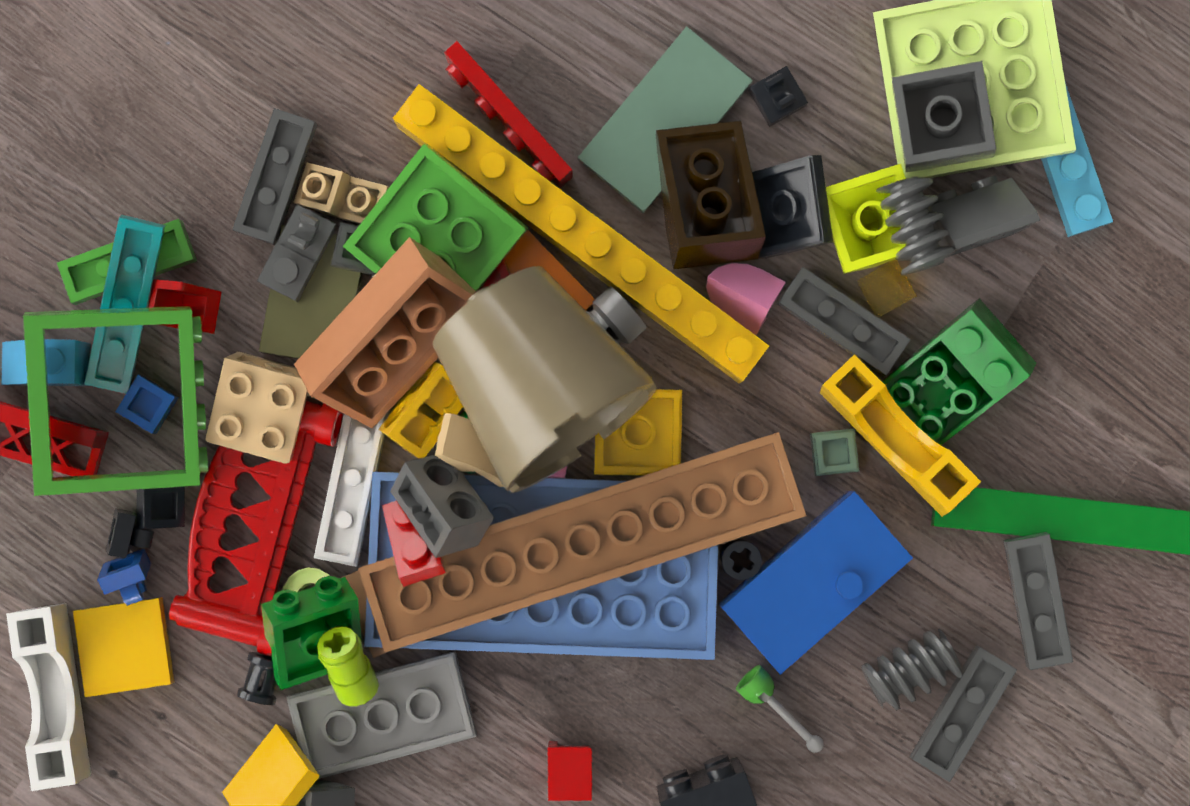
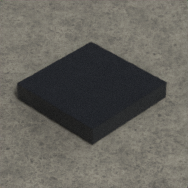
[752,155,833,259]

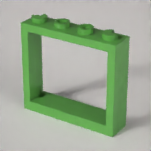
[23,306,208,496]

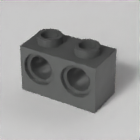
[390,455,494,558]

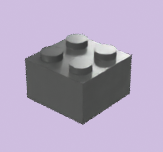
[892,61,996,173]

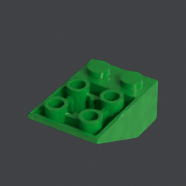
[882,298,1036,445]

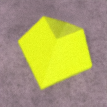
[826,163,906,274]

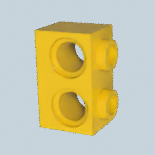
[378,362,463,459]

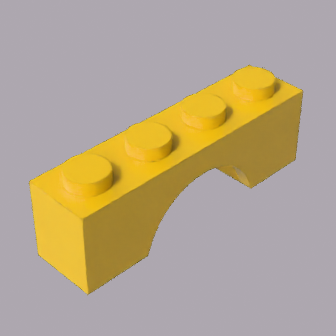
[819,354,981,517]

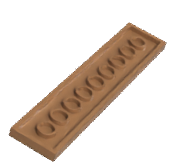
[358,432,807,653]

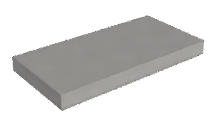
[286,651,477,779]

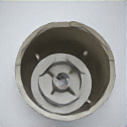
[433,266,657,493]

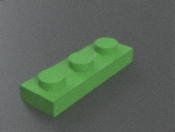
[57,219,197,305]

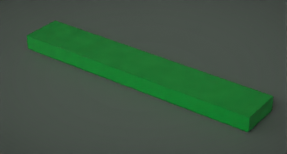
[931,487,1190,555]

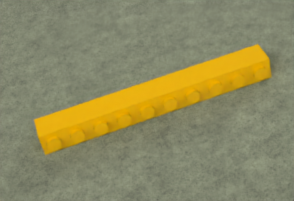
[393,84,769,384]

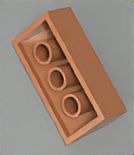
[294,237,476,428]

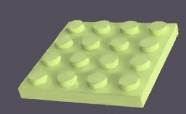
[873,0,1076,179]

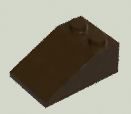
[655,121,766,270]

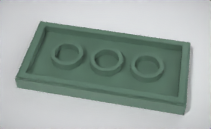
[578,26,753,214]

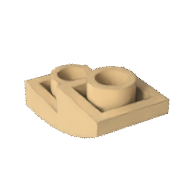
[294,162,389,225]
[435,413,504,487]

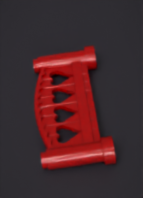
[169,401,344,657]

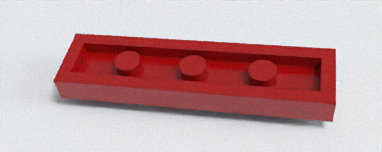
[444,41,573,188]

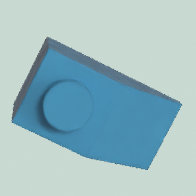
[1,339,91,386]

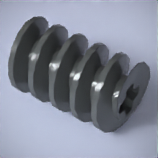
[876,177,955,275]
[861,629,963,711]

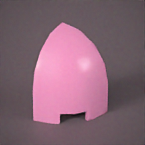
[706,263,786,335]

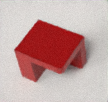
[148,279,222,334]
[548,741,592,801]

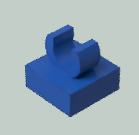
[97,549,151,606]

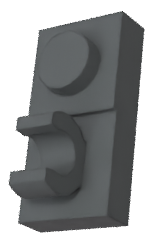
[257,205,337,302]

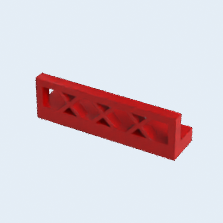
[0,401,109,476]

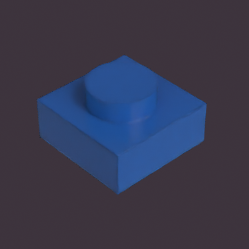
[115,375,179,434]

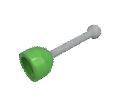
[736,665,824,753]

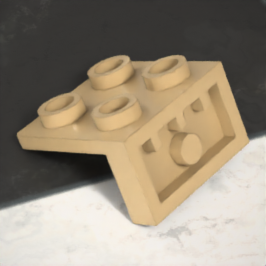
[206,352,309,464]

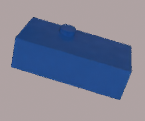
[718,491,913,675]

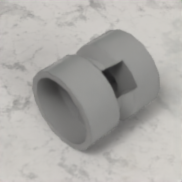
[586,286,647,344]

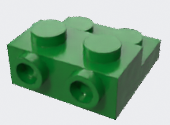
[261,576,362,690]

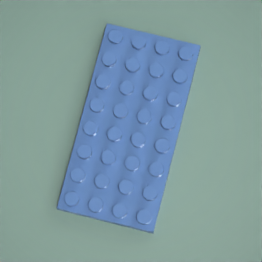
[364,472,718,660]

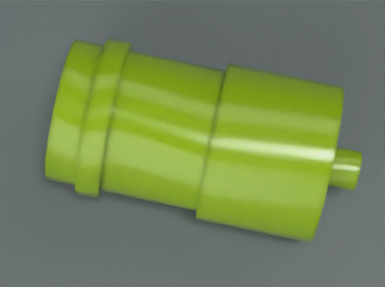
[317,627,379,706]

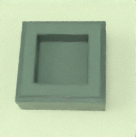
[810,428,859,476]

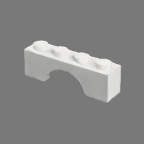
[6,603,91,791]

